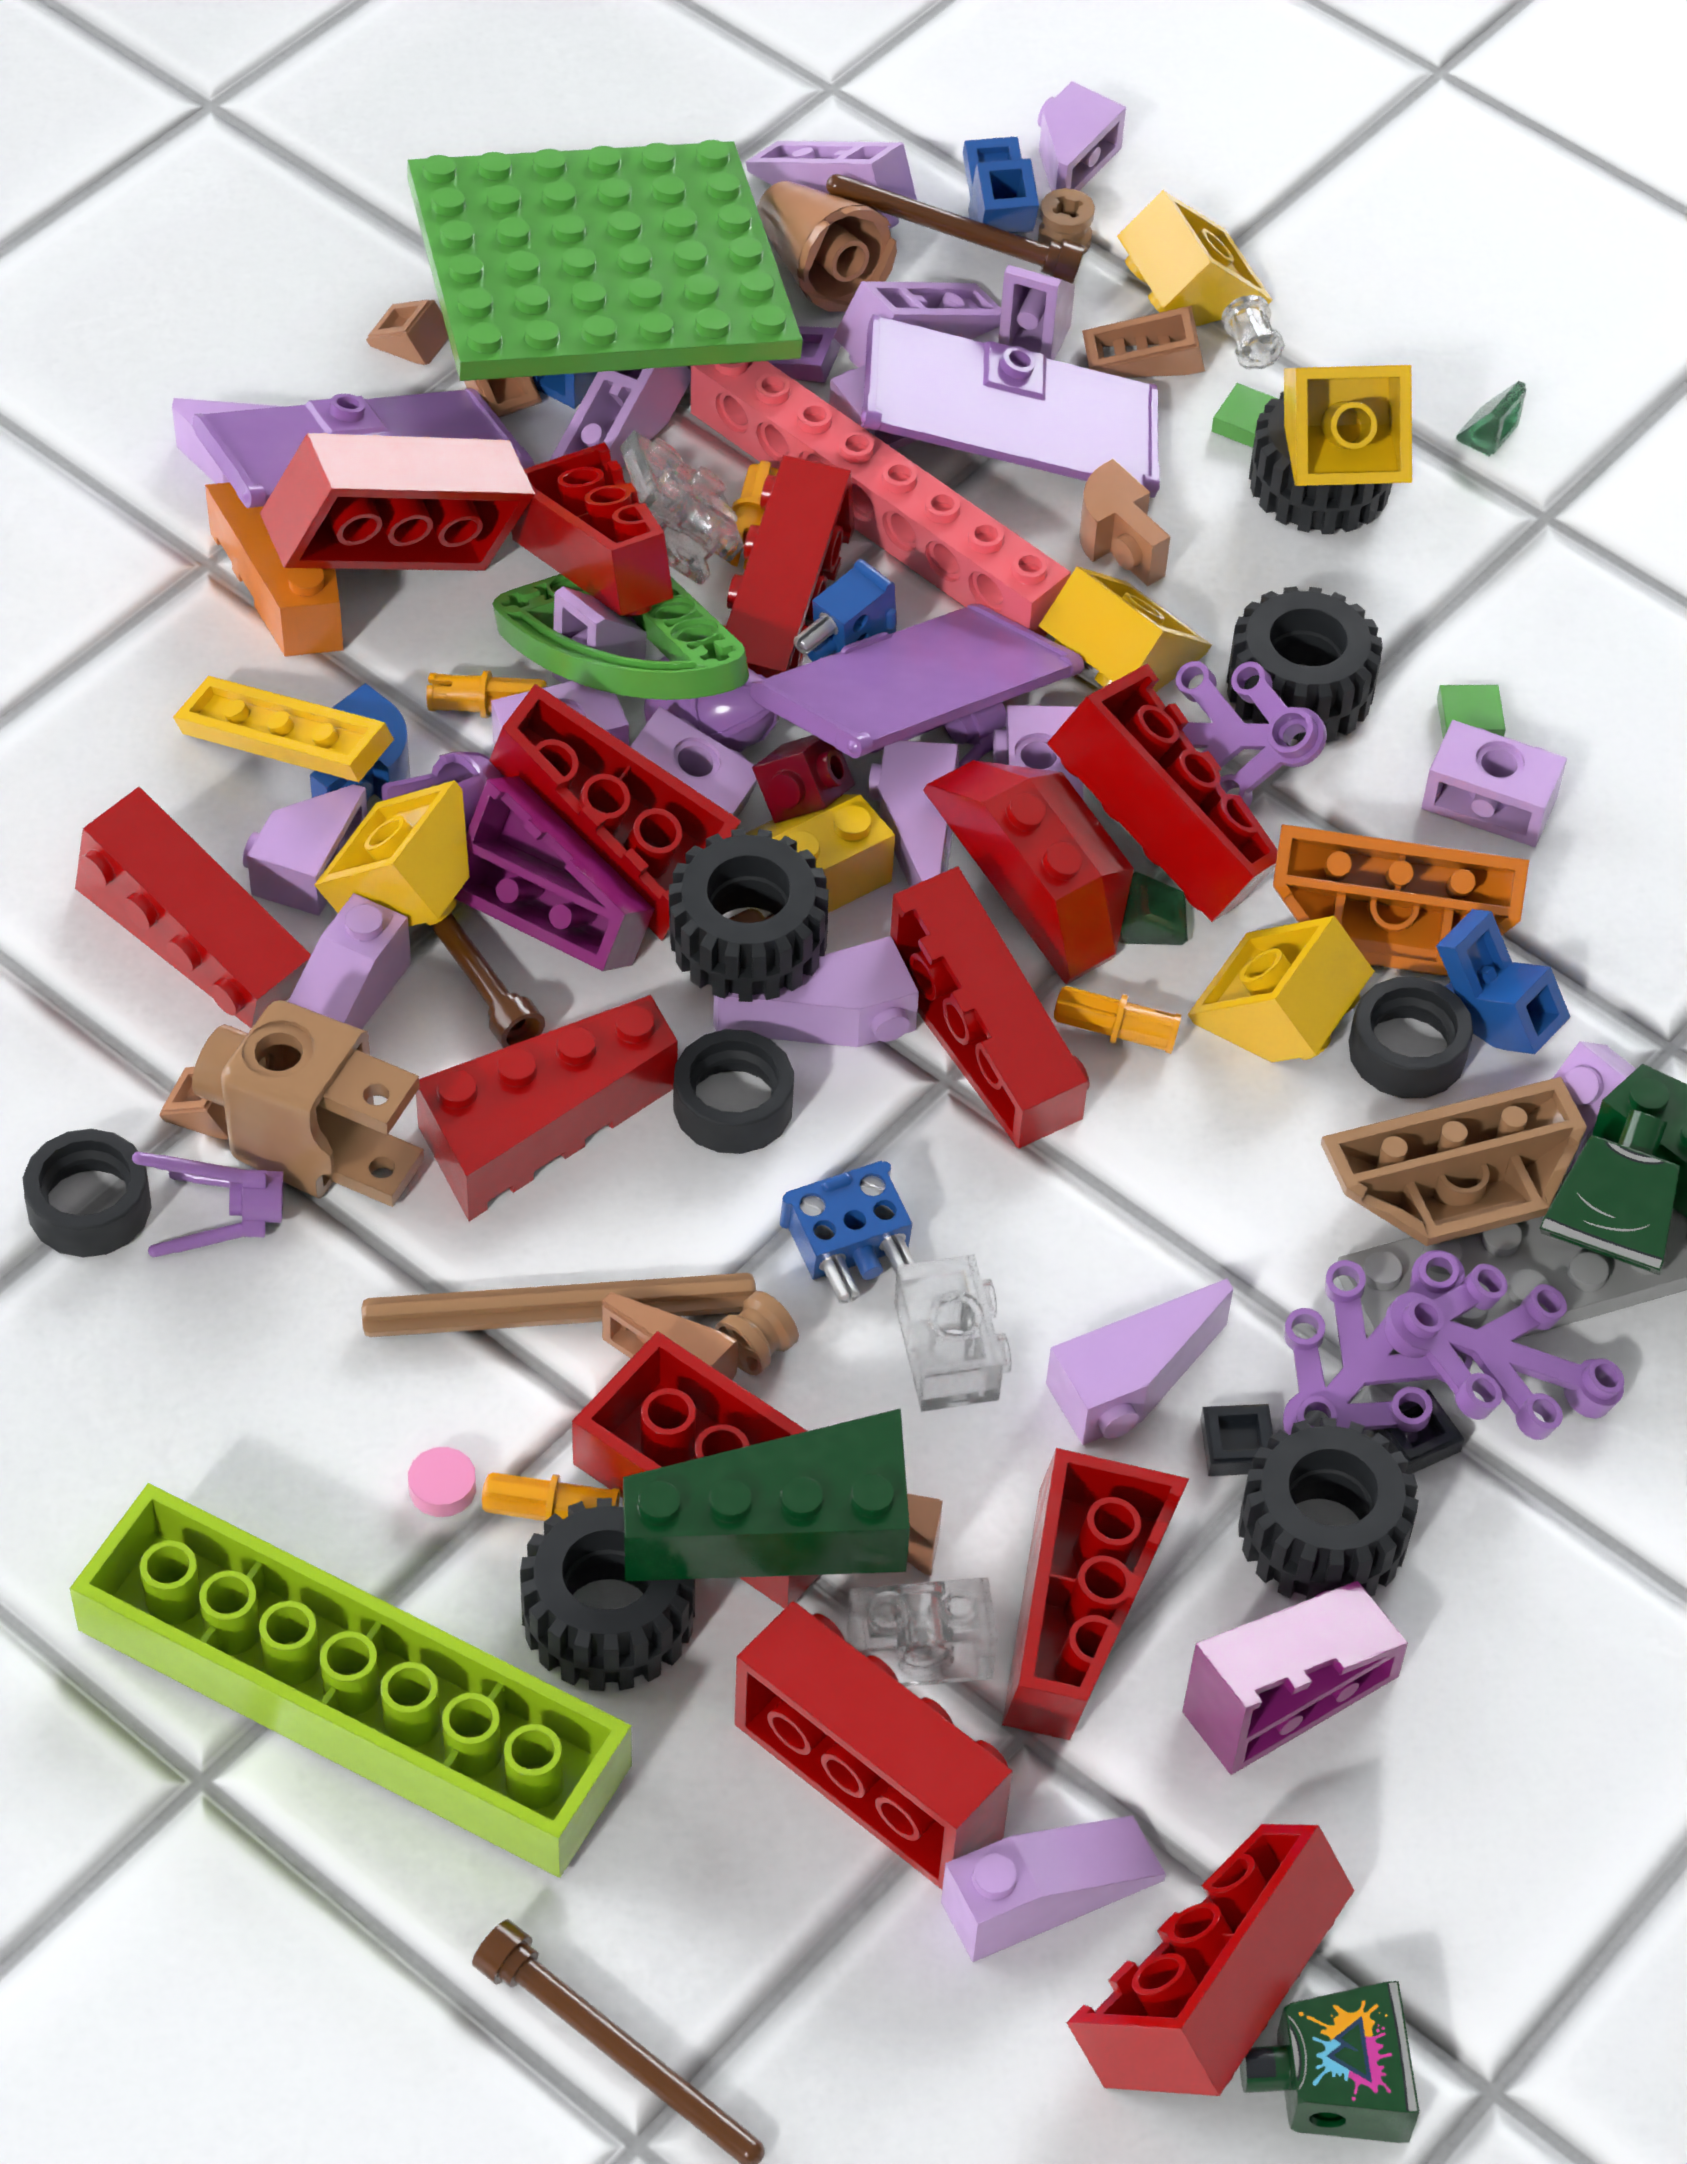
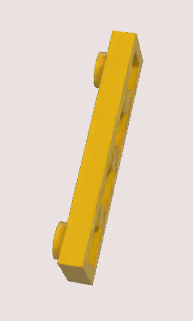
[173,676,394,783]

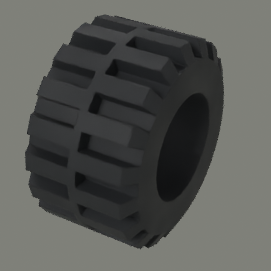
[1249,391,1392,534]
[1226,586,1383,743]
[669,829,829,1002]
[1238,1418,1419,1601]
[520,1498,695,1691]

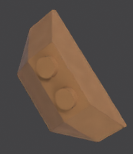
[1321,1077,1587,1246]

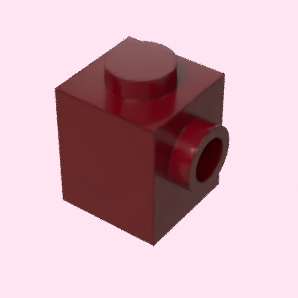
[752,735,855,823]

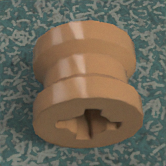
[1038,188,1095,254]
[715,1291,799,1376]

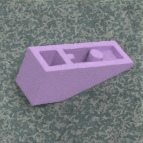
[745,141,917,228]
[833,281,1001,368]
[550,366,691,467]
[869,740,959,887]
[288,893,411,1029]
[713,936,919,1047]
[1046,1279,1234,1445]
[941,1815,1166,1962]

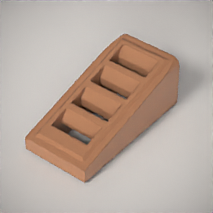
[1082,306,1205,378]
[602,1292,739,1380]

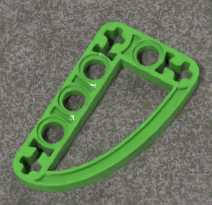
[492,574,749,700]

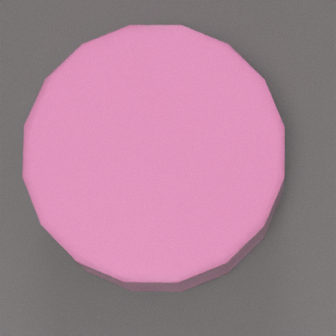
[408,1447,476,1517]

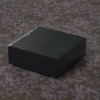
[1372,1389,1465,1474]
[1200,1404,1273,1476]

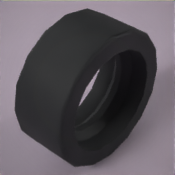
[1348,977,1473,1098]
[673,1029,794,1154]
[22,1128,152,1258]

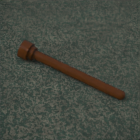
[826,174,1085,284]
[430,913,545,1048]
[472,1919,765,2164]

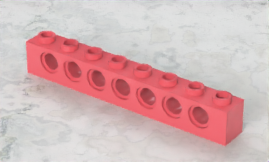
[690,361,1071,637]

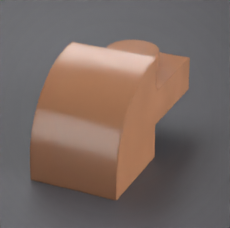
[1079,459,1171,586]

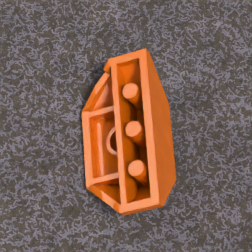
[1272,824,1529,977]

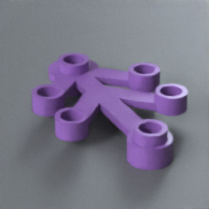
[1175,661,1327,808]
[1283,1250,1473,1435]
[1384,1264,1624,1440]

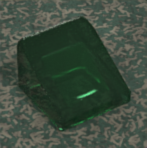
[1456,381,1527,456]
[1118,871,1188,945]

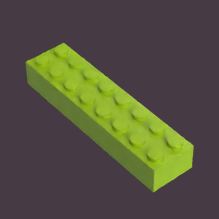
[69,1483,632,1878]

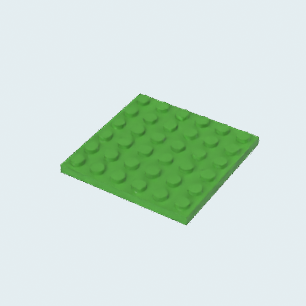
[407,140,803,381]

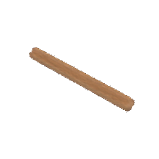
[361,1273,756,1337]

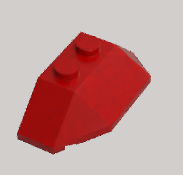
[923,760,1134,985]

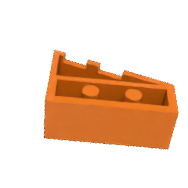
[205,482,344,656]

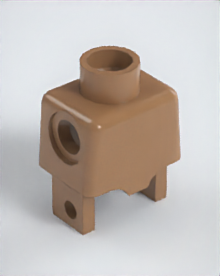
[192,1000,424,1207]

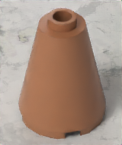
[757,181,897,312]

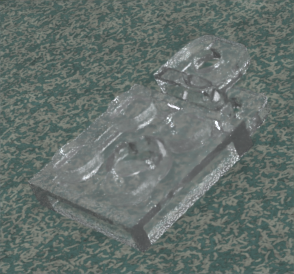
[620,430,744,585]

